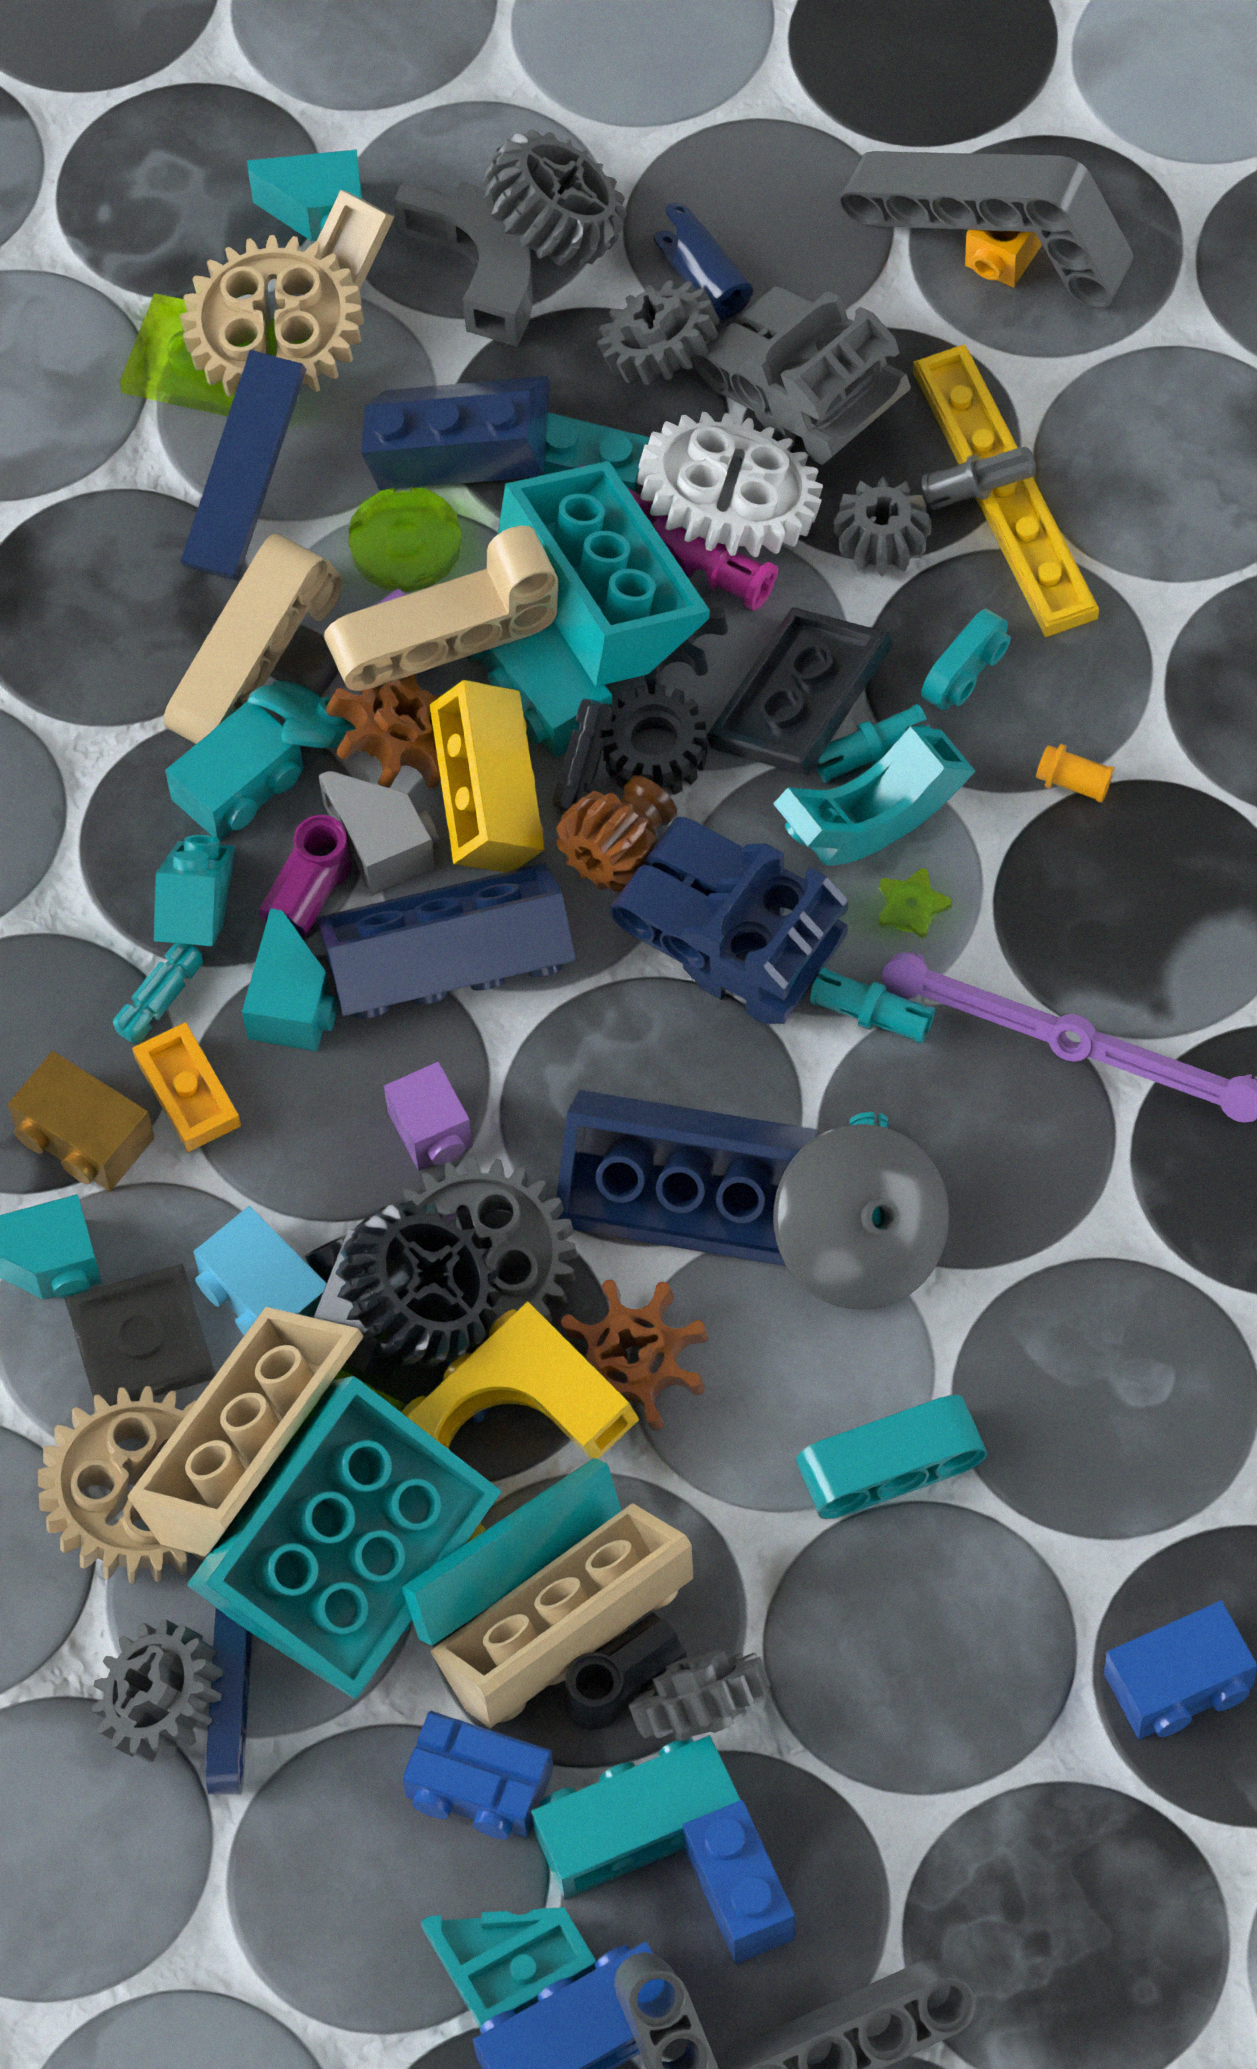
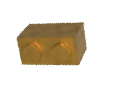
[8,1050,155,1192]

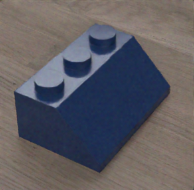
[361,376,550,490]

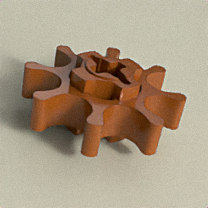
[325,674,452,788]
[561,1280,709,1431]

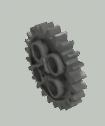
[402,1157,578,1350]

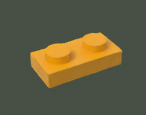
[132,1022,241,1153]

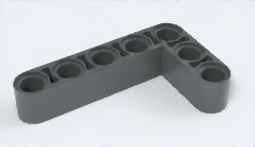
[838,151,1134,309]
[614,1952,977,2069]

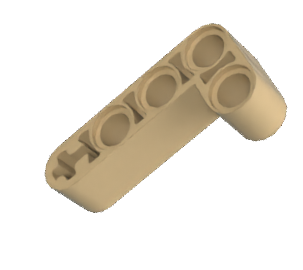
[324,525,558,691]
[163,533,343,744]

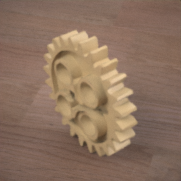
[181,235,364,400]
[38,1386,237,1584]

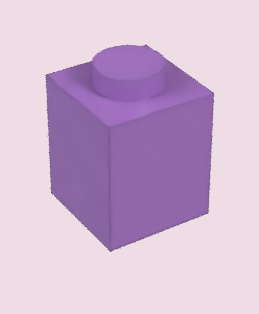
[384,1061,473,1171]

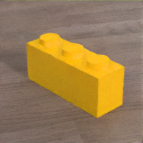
[430,680,545,873]

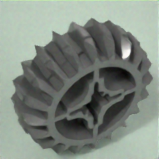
[481,130,628,268]

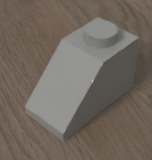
[319,771,439,896]

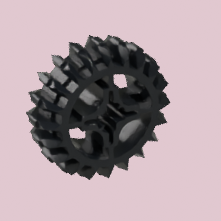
[335,1200,502,1369]

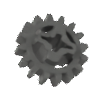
[597,280,720,384]
[92,1619,223,1762]
[629,1650,771,1741]

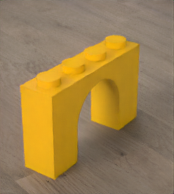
[401,1301,639,1544]

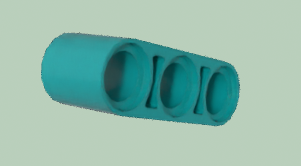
[795,1395,988,1520]

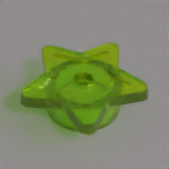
[878,868,953,938]

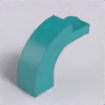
[774,726,975,866]

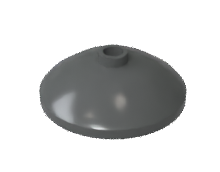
[773,1124,949,1310]

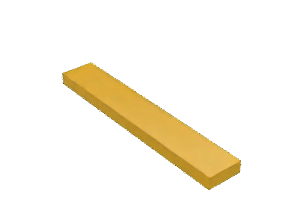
[913,344,1099,637]

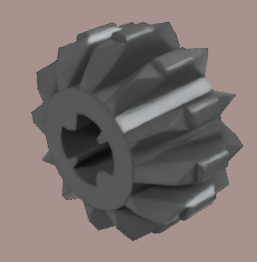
[834,476,931,577]

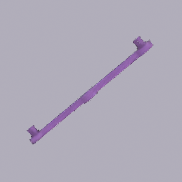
[882,951,1257,1123]

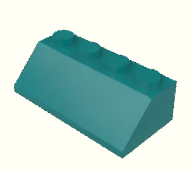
[498,461,710,687]

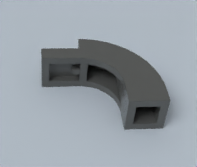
[393,181,533,347]

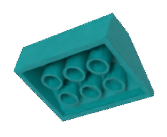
[187,1376,502,1699]

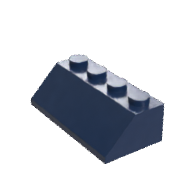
[317,863,576,1018]
[556,1090,818,1266]

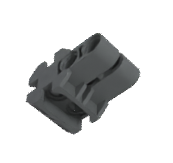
[692,286,911,465]

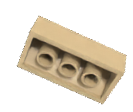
[127,1307,364,1557]
[430,1503,693,1728]

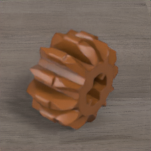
[555,790,657,893]

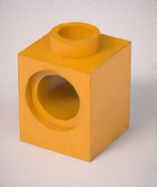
[965,230,1042,288]

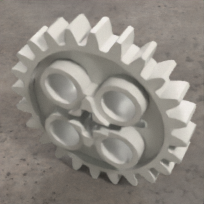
[637,412,823,557]

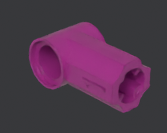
[259,814,352,937]

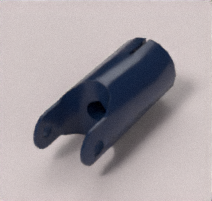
[654,203,754,320]

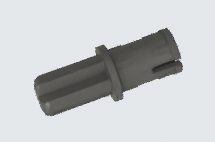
[922,447,1036,510]

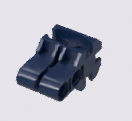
[609,817,848,1024]

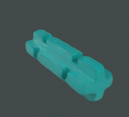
[113,943,203,1044]

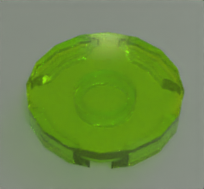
[348,487,462,592]

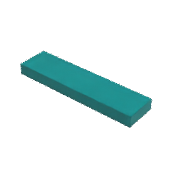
[402,1458,622,1646]

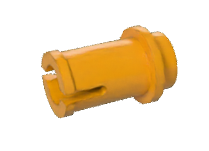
[1036,744,1115,803]

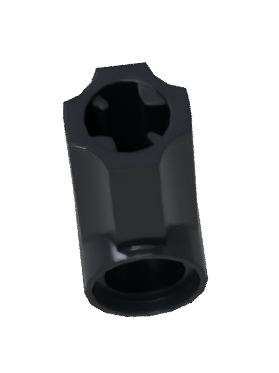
[565,1612,687,1730]

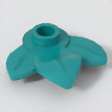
[248,681,356,748]

